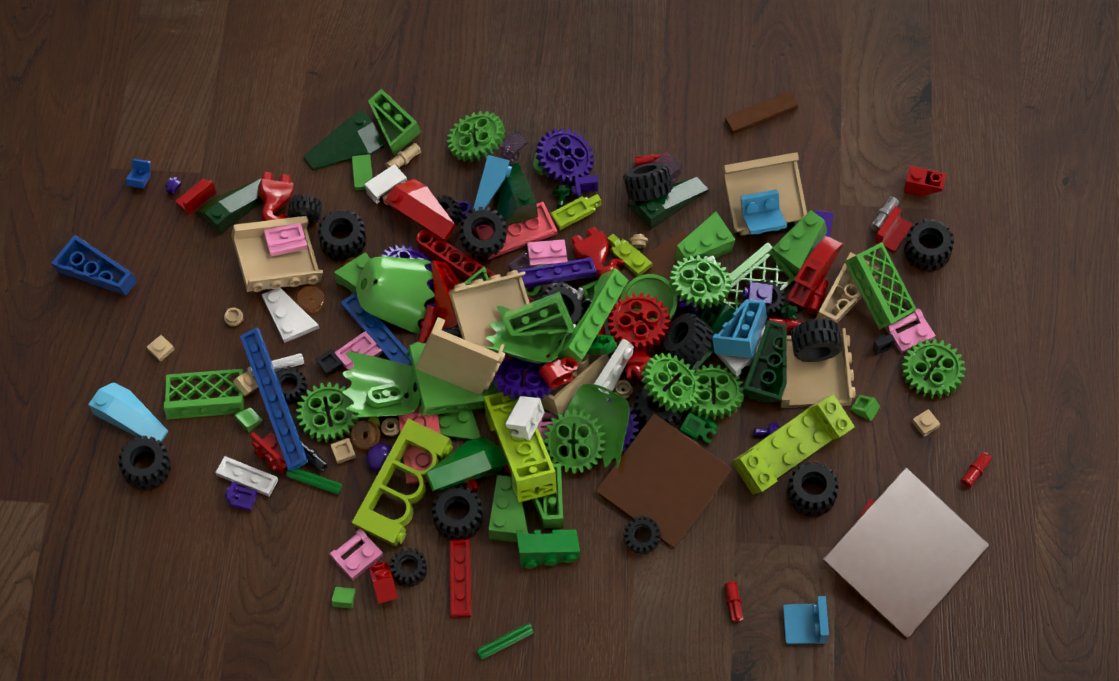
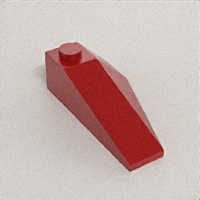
[384,179,456,241]
[431,260,459,331]

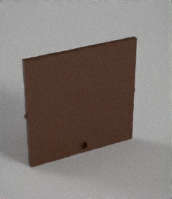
[596,413,733,548]

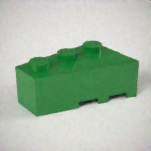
[516,530,580,569]

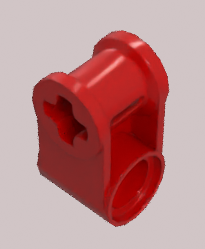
[539,357,578,389]

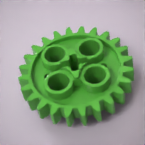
[447,111,506,162]
[669,255,732,309]
[901,339,966,399]
[641,353,701,413]
[691,364,744,420]
[296,382,359,443]
[543,409,607,473]

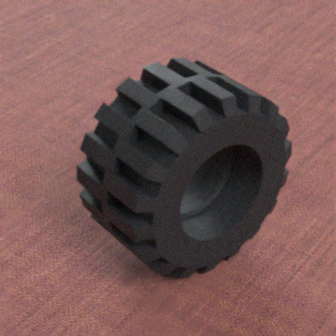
[623,163,673,201]
[459,207,507,258]
[318,209,366,261]
[904,219,954,271]
[532,284,584,325]
[661,313,713,365]
[791,319,842,362]
[634,382,683,429]
[118,436,171,490]
[787,461,839,516]
[432,486,483,540]

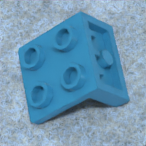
[740,189,787,234]
[783,596,829,645]

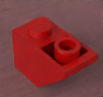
[903,166,946,197]
[369,562,398,604]

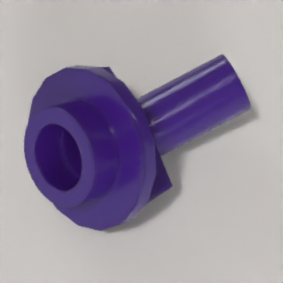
[753,422,781,437]

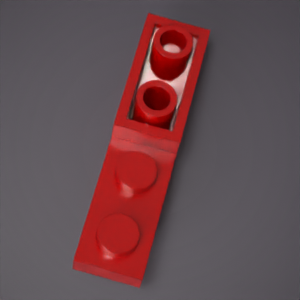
[787,236,843,309]

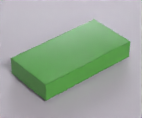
[352,154,373,191]

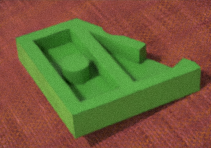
[439,410,480,441]

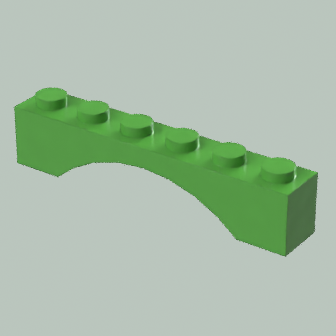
[557,268,628,363]

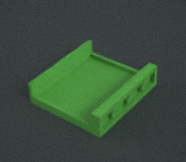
[406,342,498,416]

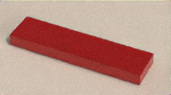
[450,539,471,618]

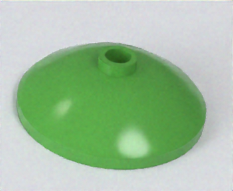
[621,274,678,330]

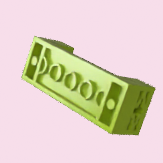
[484,392,557,503]
[731,394,855,494]

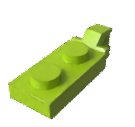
[550,194,602,230]
[607,234,652,277]

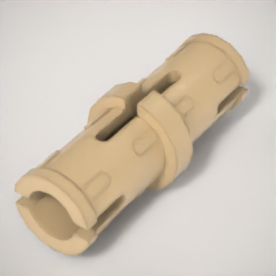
[386,143,421,169]

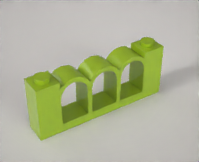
[352,419,453,548]

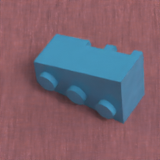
[712,299,767,358]

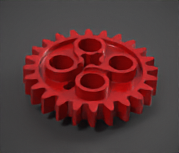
[608,292,670,351]

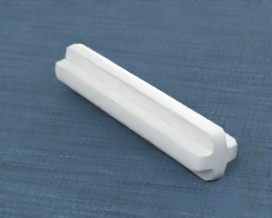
[247,353,304,377]

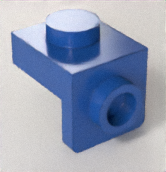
[126,158,151,188]

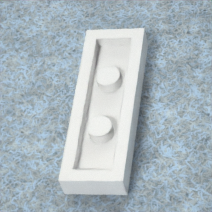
[216,456,278,497]

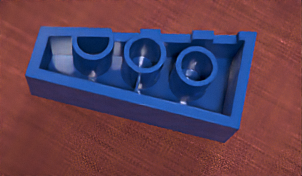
[51,235,137,296]

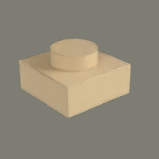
[147,335,175,362]
[233,371,259,396]
[912,409,940,437]
[330,438,356,464]

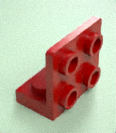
[250,432,288,475]

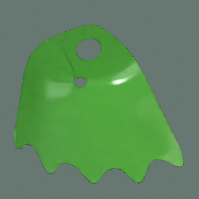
[356,257,435,334]
[486,306,566,364]
[342,352,420,417]
[561,384,629,468]

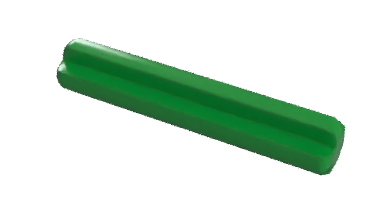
[286,468,342,494]
[477,623,534,660]

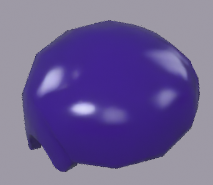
[366,443,392,472]

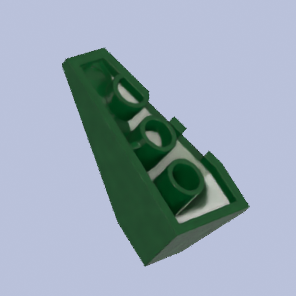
[303,110,385,171]
[497,162,538,226]
[627,177,708,230]
[196,178,263,235]
[689,302,736,370]
[743,320,787,402]

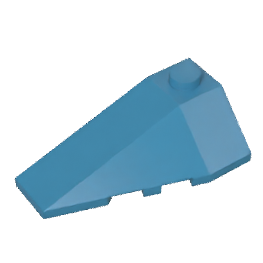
[473,155,512,211]

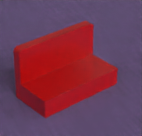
[176,178,216,216]
[875,206,913,253]

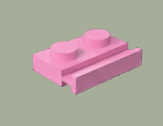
[264,223,307,257]
[527,240,568,268]
[334,331,383,370]

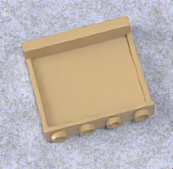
[722,152,807,236]
[231,216,323,292]
[449,270,529,352]
[415,317,505,395]
[780,328,855,408]

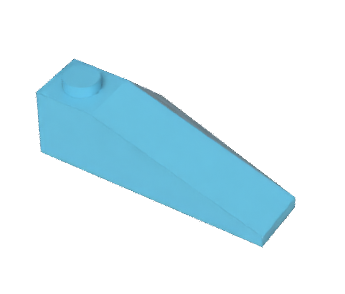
[88,382,168,442]

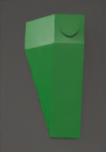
[425,437,508,491]

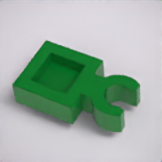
[680,412,717,443]

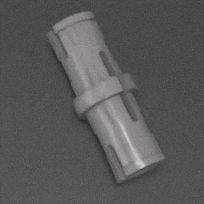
[871,197,899,232]

